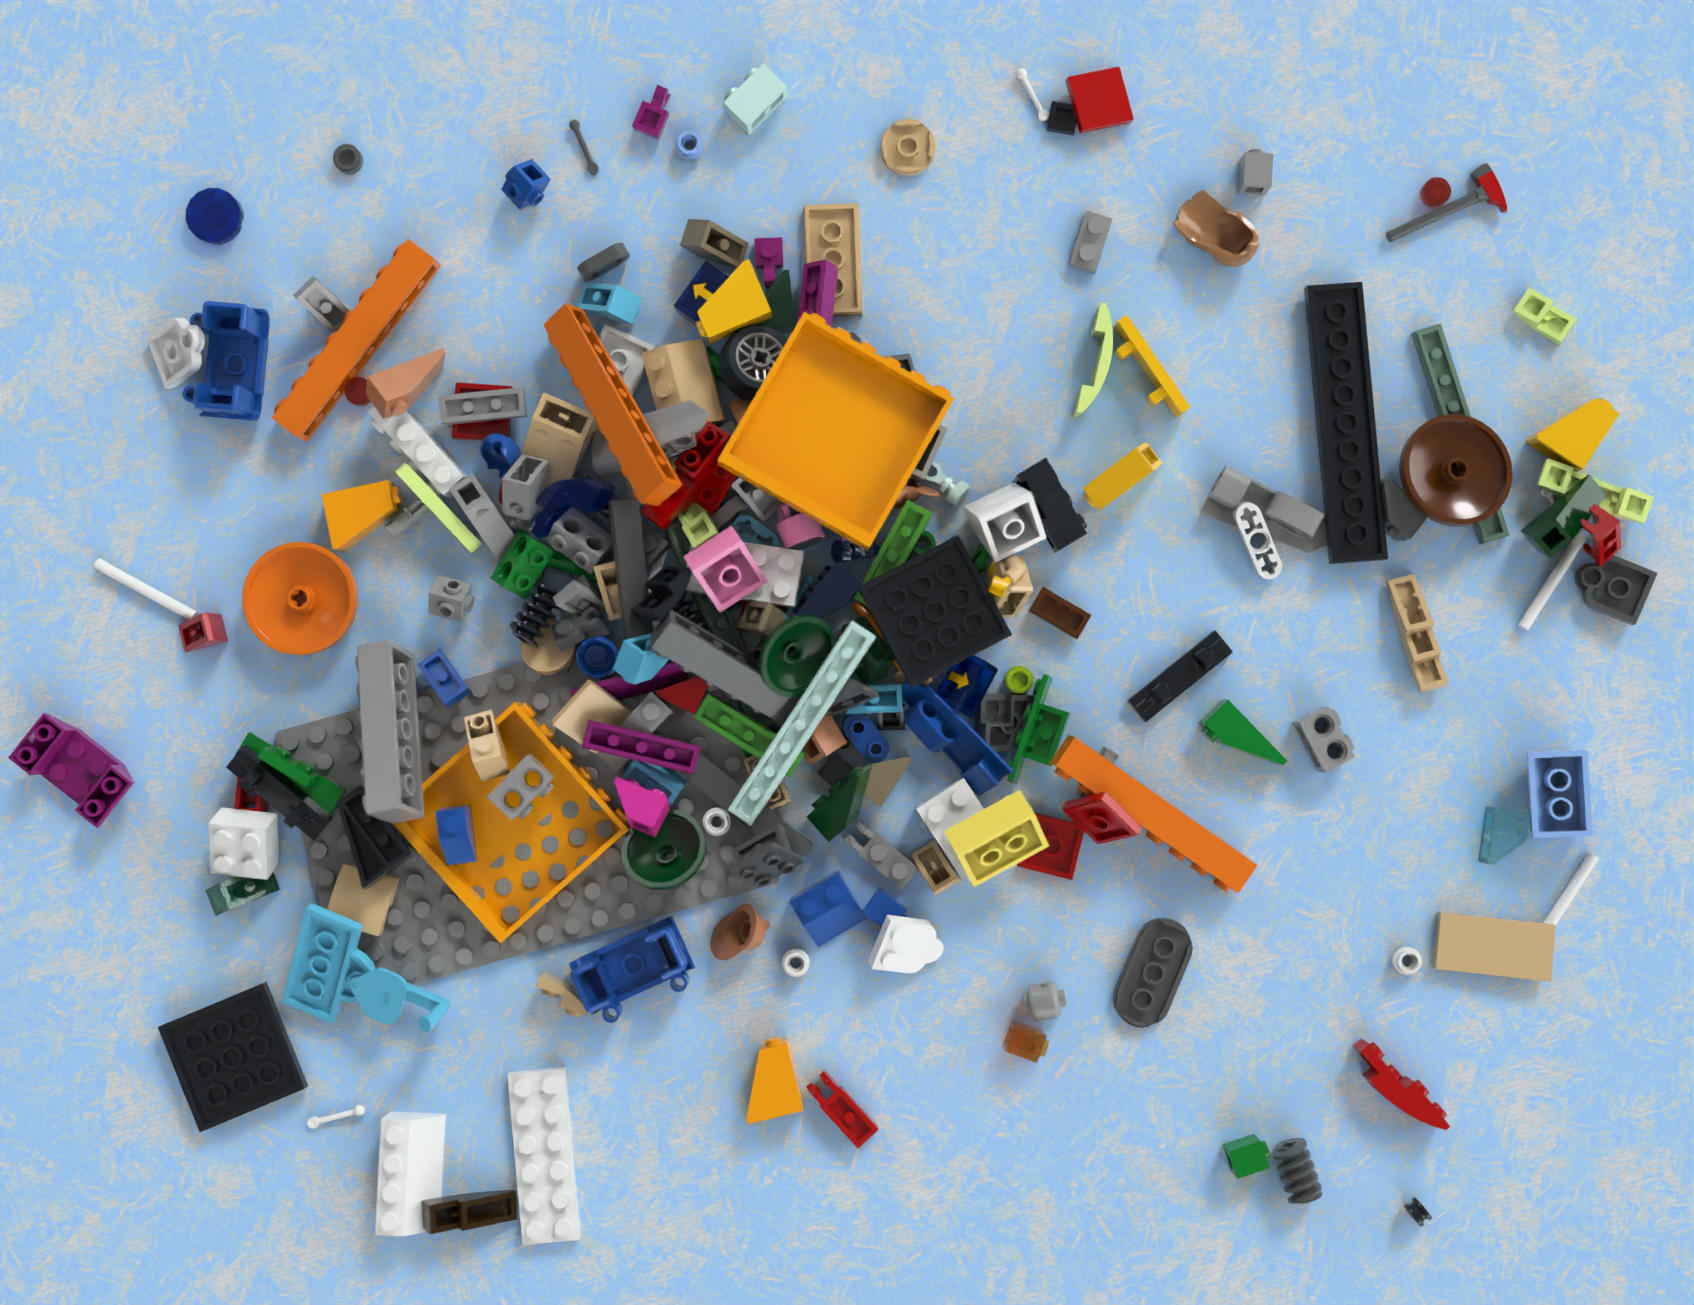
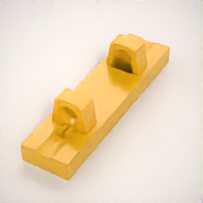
[1113,315,1190,418]

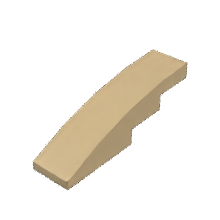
[1386,574,1449,693]

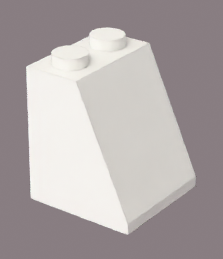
[964,483,1046,563]

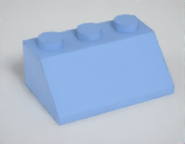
[1527,749,1593,838]

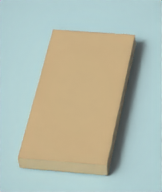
[803,203,863,317]
[1433,912,1556,982]

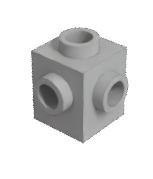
[428,575,475,622]

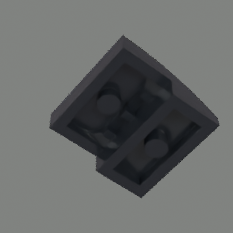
[631,566,692,622]

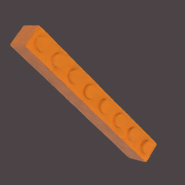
[271,239,441,442]
[543,303,682,506]
[1049,735,1258,893]

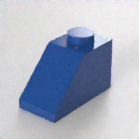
[435,804,477,865]

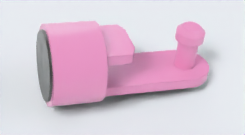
[776,503,825,550]

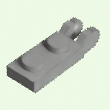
[842,820,919,890]

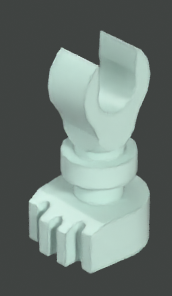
[925,462,970,506]

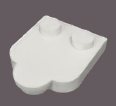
[146,318,205,388]
[867,915,944,973]

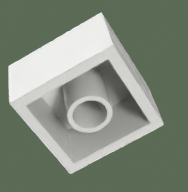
[208,807,279,880]

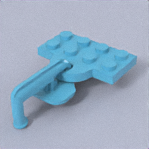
[282,903,450,1032]

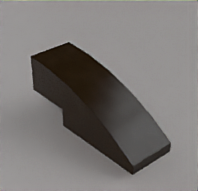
[422,1190,517,1234]

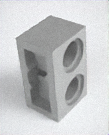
[546,507,613,574]
[1292,707,1355,773]
[487,754,556,821]

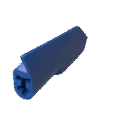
[902,681,1013,796]

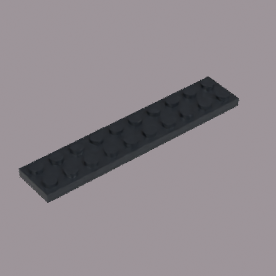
[1304,282,1388,564]

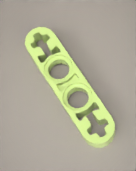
[395,463,482,554]

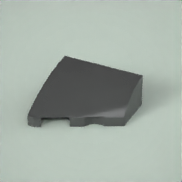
[975,693,1034,752]

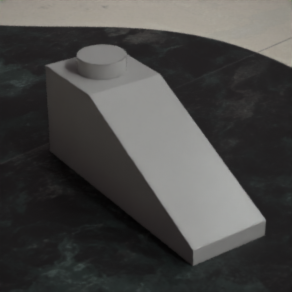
[597,692,675,773]

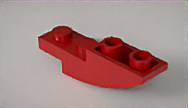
[640,421,731,531]
[1353,1039,1451,1130]

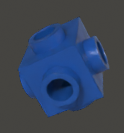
[501,159,551,209]

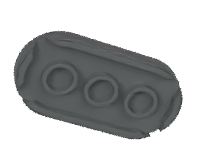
[1113,918,1193,1028]

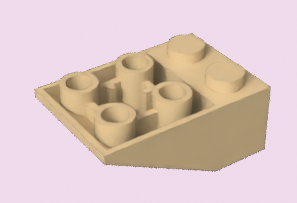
[521,392,597,496]

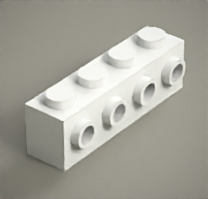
[368,406,468,499]

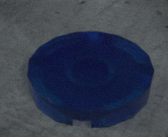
[186,188,244,245]

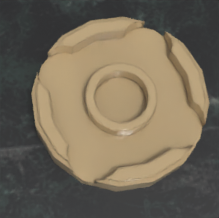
[880,119,936,177]
[520,619,578,675]

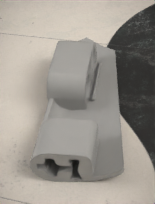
[592,400,709,477]
[1201,465,1327,553]

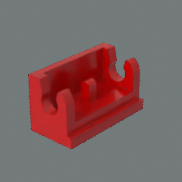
[1581,504,1621,567]

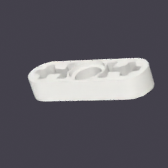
[1233,502,1282,579]

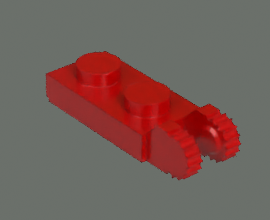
[807,1070,879,1149]

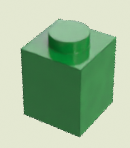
[1222,1134,1271,1179]

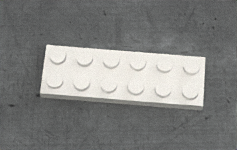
[507,1067,581,1245]

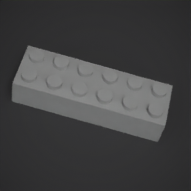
[355,639,424,824]

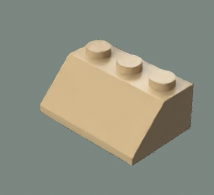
[641,339,726,427]

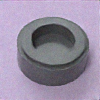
[333,144,363,174]

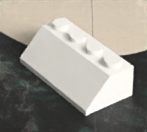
[375,1111,446,1236]

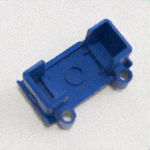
[183,301,270,421]
[569,916,696,1023]

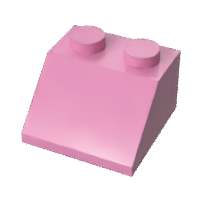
[683,525,768,612]

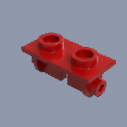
[693,452,736,515]

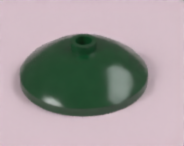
[759,615,836,697]
[622,809,707,890]

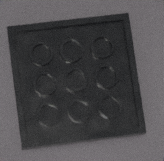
[857,535,1012,688]
[158,982,308,1132]

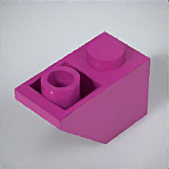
[614,777,670,837]

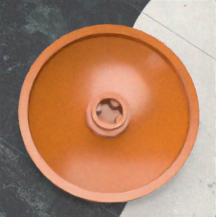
[242,542,358,655]

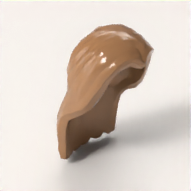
[1173,190,1260,267]

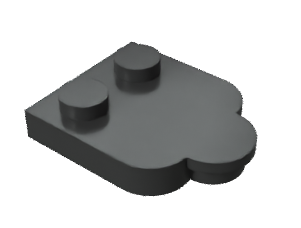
[1574,556,1657,625]

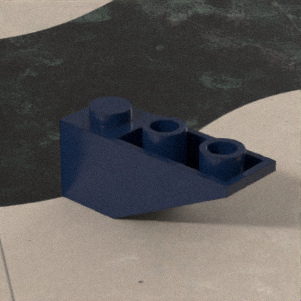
[788,563,862,619]

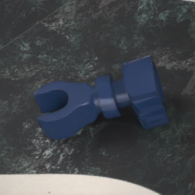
[831,540,880,563]

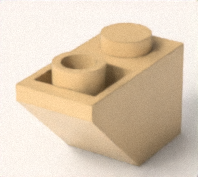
[464,709,510,782]

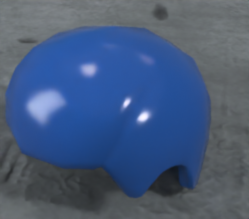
[479,433,520,479]
[575,636,618,679]

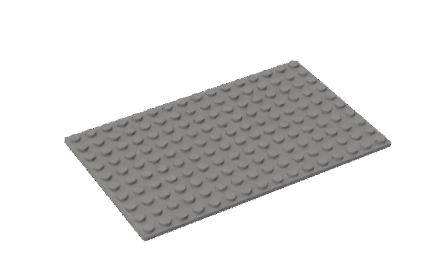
[275,614,779,985]

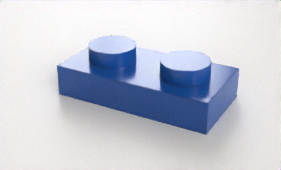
[417,649,472,709]

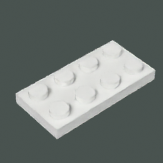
[685,542,804,608]

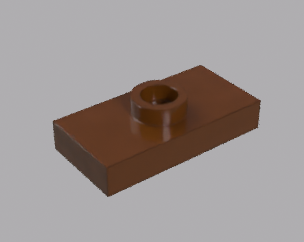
[1028,587,1091,640]

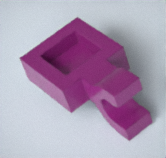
[632,85,671,140]
[754,237,784,288]

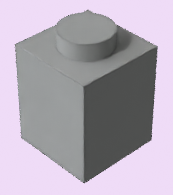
[1237,149,1274,195]

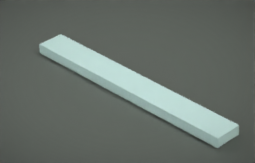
[728,621,876,826]

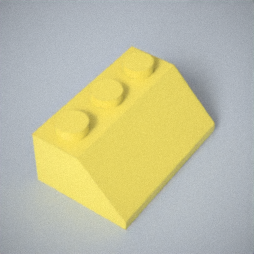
[944,790,1049,887]

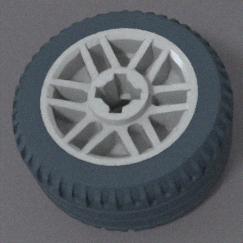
[718,324,787,402]

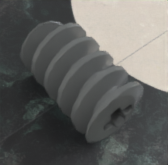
[1273,1138,1322,1204]

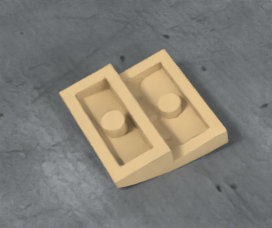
[327,863,399,936]

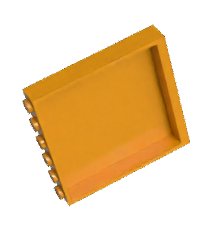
[718,312,955,551]
[393,701,630,943]

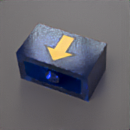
[674,261,729,326]
[936,655,999,719]

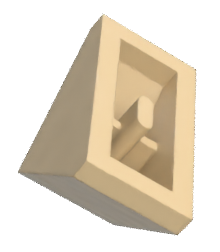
[911,840,959,896]

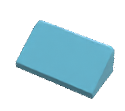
[846,684,903,714]
[622,760,687,807]

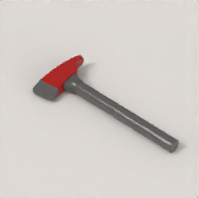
[1386,163,1507,242]

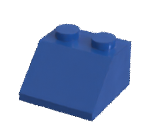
[789,870,867,947]

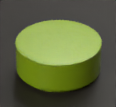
[1004,666,1033,694]

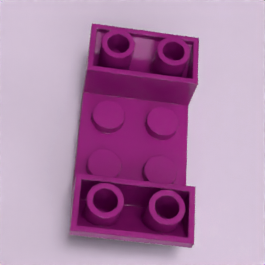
[8,713,135,828]

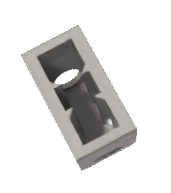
[502,454,549,527]

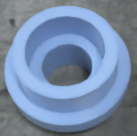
[676,131,704,160]

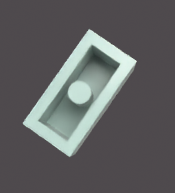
[724,63,788,135]

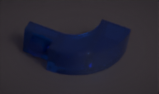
[531,477,616,538]

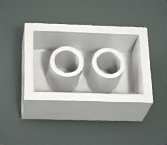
[915,777,984,881]

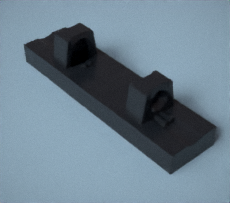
[1127,630,1233,722]
[226,745,333,841]

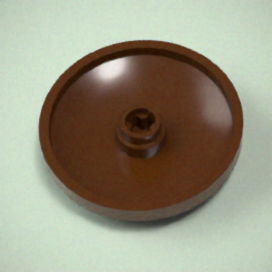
[1399,414,1513,527]

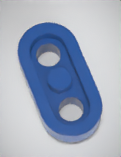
[842,714,889,763]

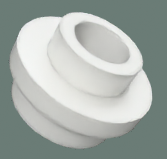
[703,807,731,836]
[1392,946,1422,975]
[782,948,810,977]

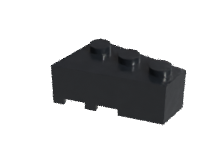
[1012,457,1087,553]
[336,785,414,890]

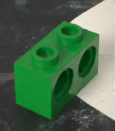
[491,530,554,599]

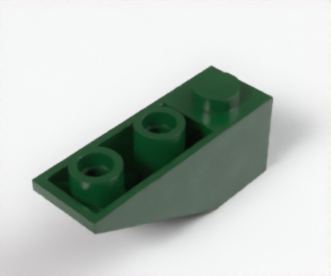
[1521,474,1606,558]
[806,762,872,842]

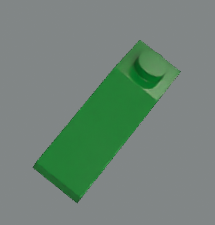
[1198,699,1287,765]

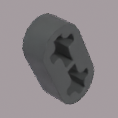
[577,242,630,282]

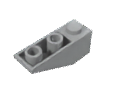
[449,474,515,563]

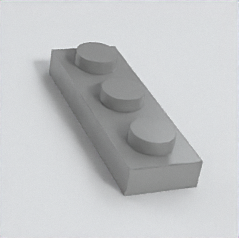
[439,387,527,425]

